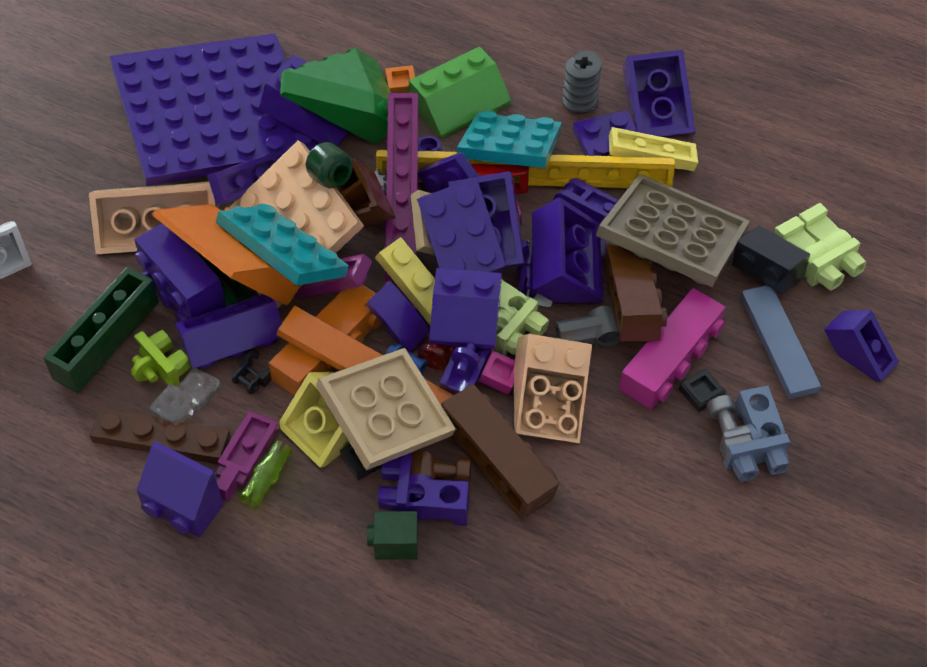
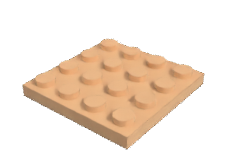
[229,140,364,308]

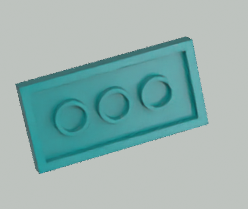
[216,204,349,286]

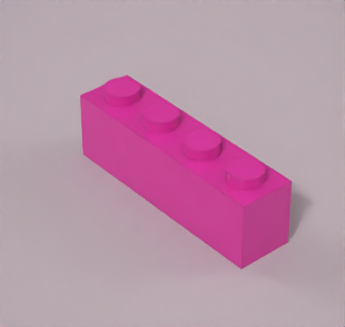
[619,288,726,410]

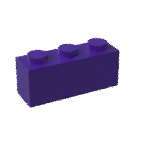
[175,294,282,368]

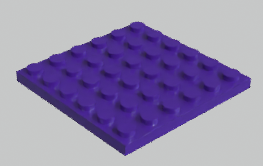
[110,33,319,186]

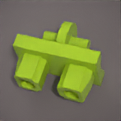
[131,329,191,391]

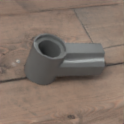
[555,306,621,348]

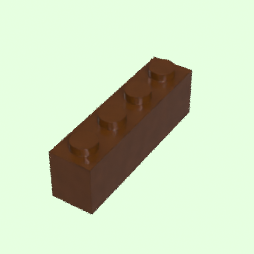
[604,241,667,342]
[441,384,560,520]

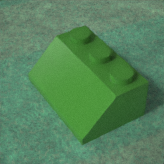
[409,46,511,139]

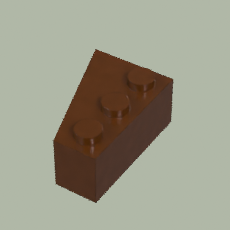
[337,158,396,229]

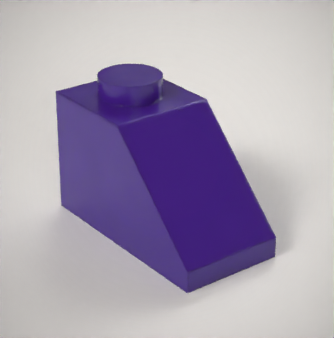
[824,310,899,382]

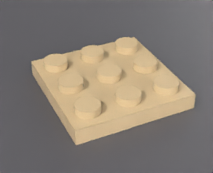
[316,348,456,470]

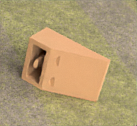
[514,334,592,443]

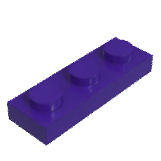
[207,152,277,205]

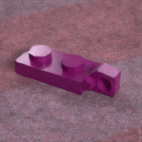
[216,411,280,502]

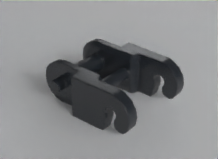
[232,349,272,394]

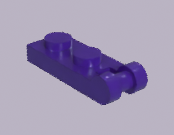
[554,178,619,224]

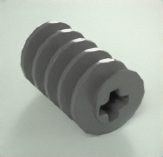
[562,50,602,113]

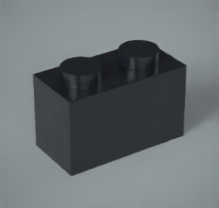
[732,225,810,294]

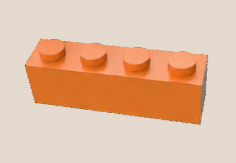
[269,284,382,396]

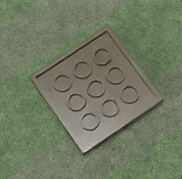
[596,174,750,287]

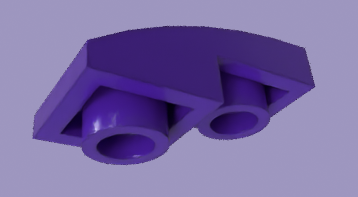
[365,281,430,352]

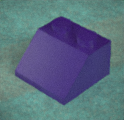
[429,268,502,349]
[137,441,223,538]

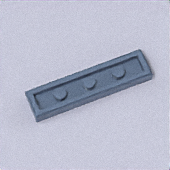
[740,285,821,400]

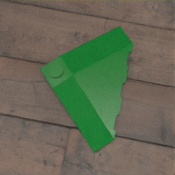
[280,48,391,145]

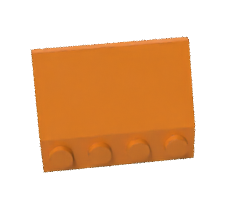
[152,204,301,306]

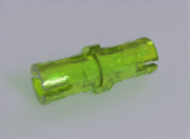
[239,441,293,508]

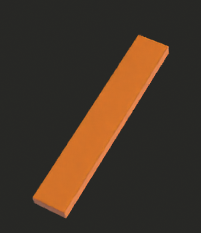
[277,305,454,404]

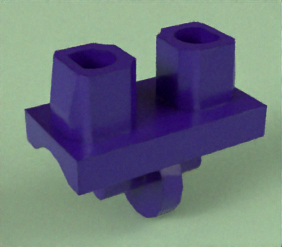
[440,343,491,395]

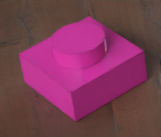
[478,350,515,395]

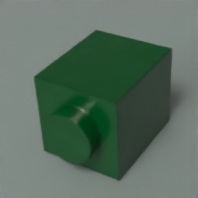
[367,511,418,560]

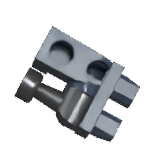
[707,385,790,482]

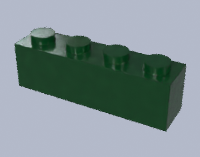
[43,267,159,393]

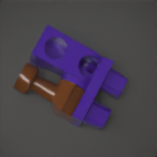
[378,450,471,526]

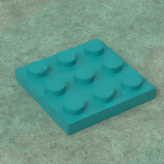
[457,111,562,168]

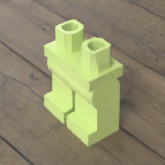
[774,203,866,291]
[492,279,549,356]

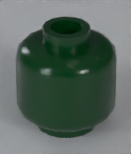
[305,142,353,189]

